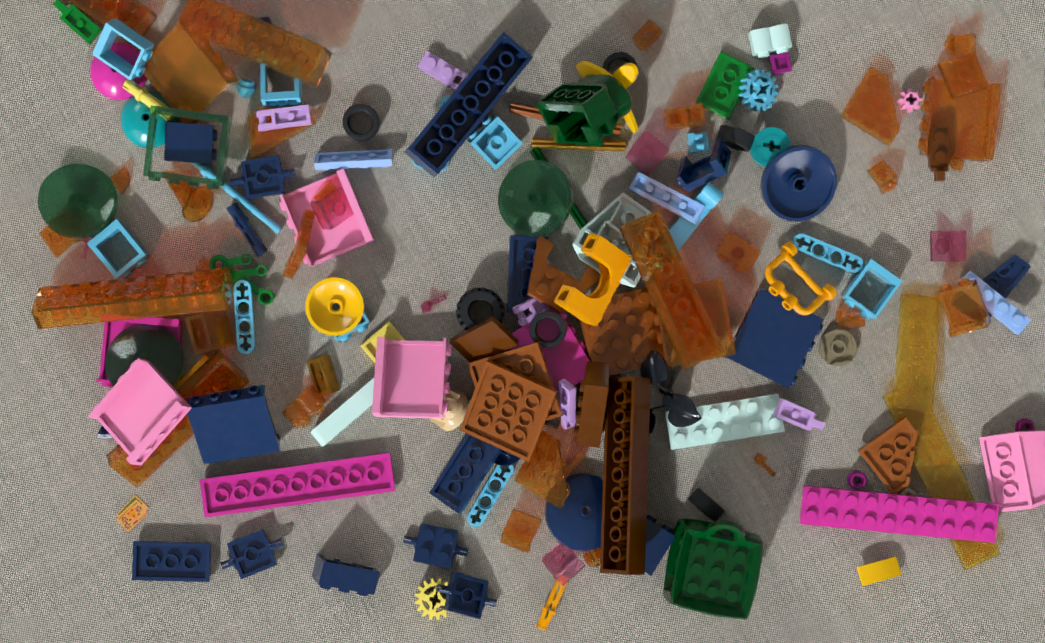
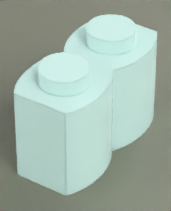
[748,24,792,58]

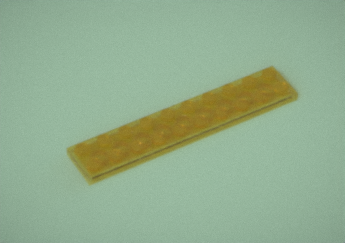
[882,380,1000,570]

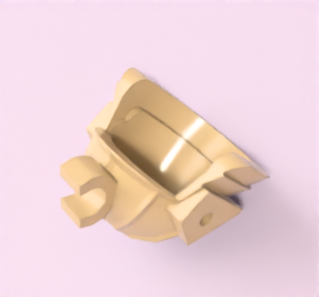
[427,389,468,431]

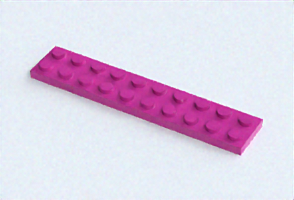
[199,452,396,518]
[799,485,999,543]

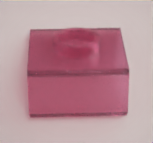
[625,130,669,176]
[310,187,354,230]
[930,230,966,262]
[541,543,585,586]

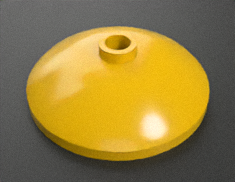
[305,277,364,336]

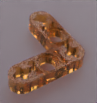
[283,209,315,279]

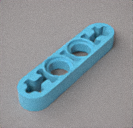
[792,233,863,273]
[234,279,255,354]
[467,465,514,527]

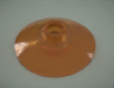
[182,186,214,222]

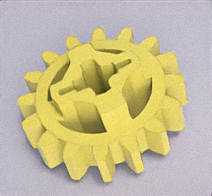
[415,577,448,620]

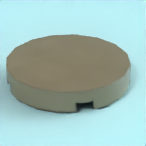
[818,329,857,366]

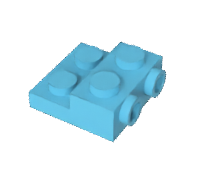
[467,114,523,170]

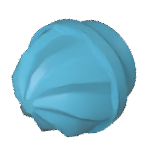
[236,79,256,98]

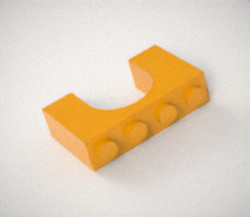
[554,233,632,326]

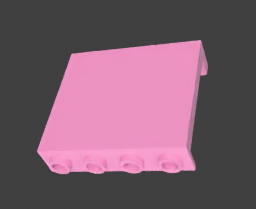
[279,169,375,267]
[372,337,452,419]
[88,358,192,465]

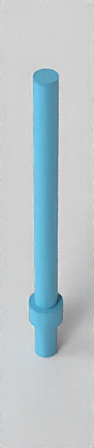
[191,163,283,234]

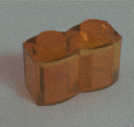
[282,385,327,429]

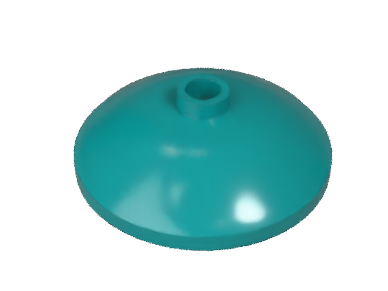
[121,91,179,148]

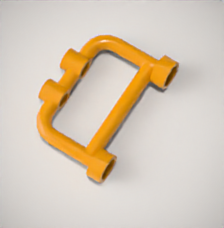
[765,241,837,315]

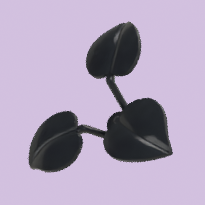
[640,350,702,434]

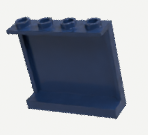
[725,289,823,388]
[187,385,281,464]

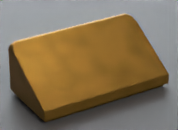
[306,354,340,397]

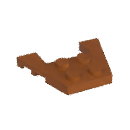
[527,236,600,314]

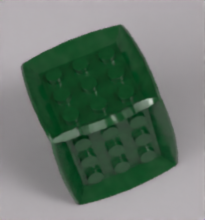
[663,518,763,620]

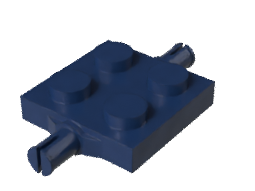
[230,155,296,200]
[403,523,469,569]
[220,528,284,579]
[436,572,497,619]

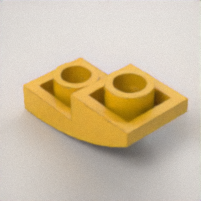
[856,556,902,586]

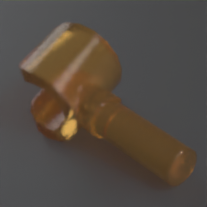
[754,453,776,477]

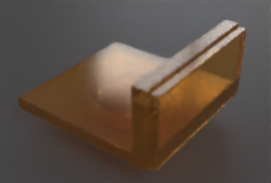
[39,214,85,258]
[500,508,542,553]

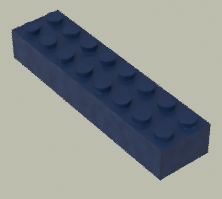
[404,32,533,177]

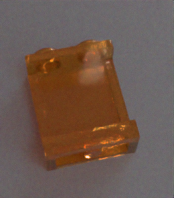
[935,278,991,337]

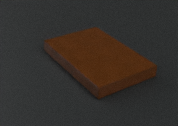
[449,316,519,362]

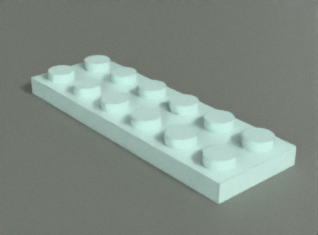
[665,394,785,450]

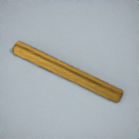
[531,138,626,152]

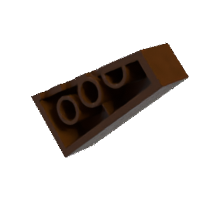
[574,361,609,448]

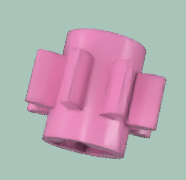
[896,88,923,113]

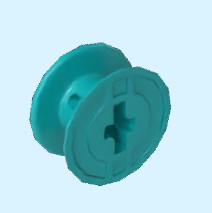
[750,127,791,167]

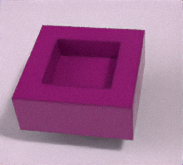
[769,52,792,76]

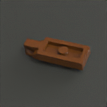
[927,128,949,182]

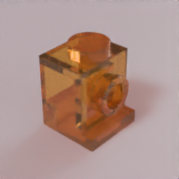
[633,19,664,51]

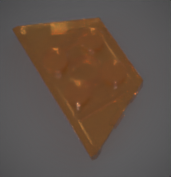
[248,106,317,159]

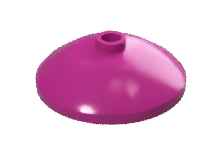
[90,42,148,100]

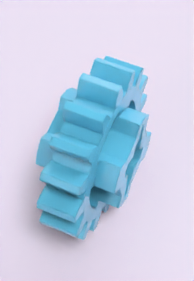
[739,69,779,112]

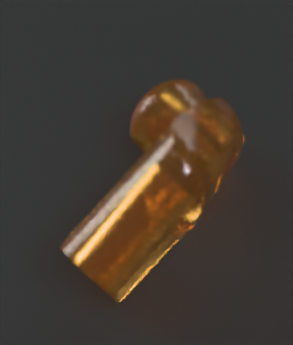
[948,156,964,171]

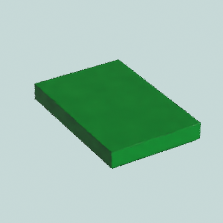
[695,51,755,120]

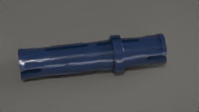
[226,202,268,257]

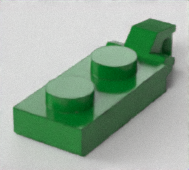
[53,0,103,45]

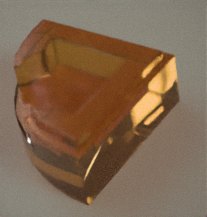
[109,167,130,194]

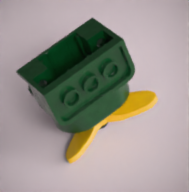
[536,61,638,147]

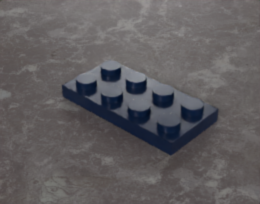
[429,434,502,514]
[132,541,211,582]

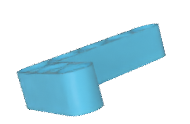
[647,182,724,271]

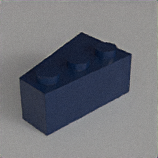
[312,554,380,596]

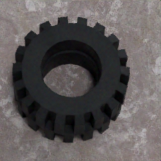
[456,287,505,330]

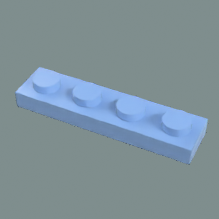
[314,149,393,170]
[629,172,705,224]
[957,271,1031,335]

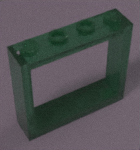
[143,105,232,189]

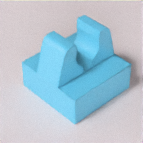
[687,131,709,153]

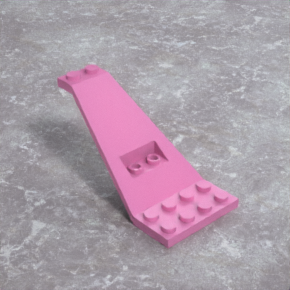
[979,430,1045,512]

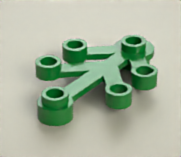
[209,254,275,308]

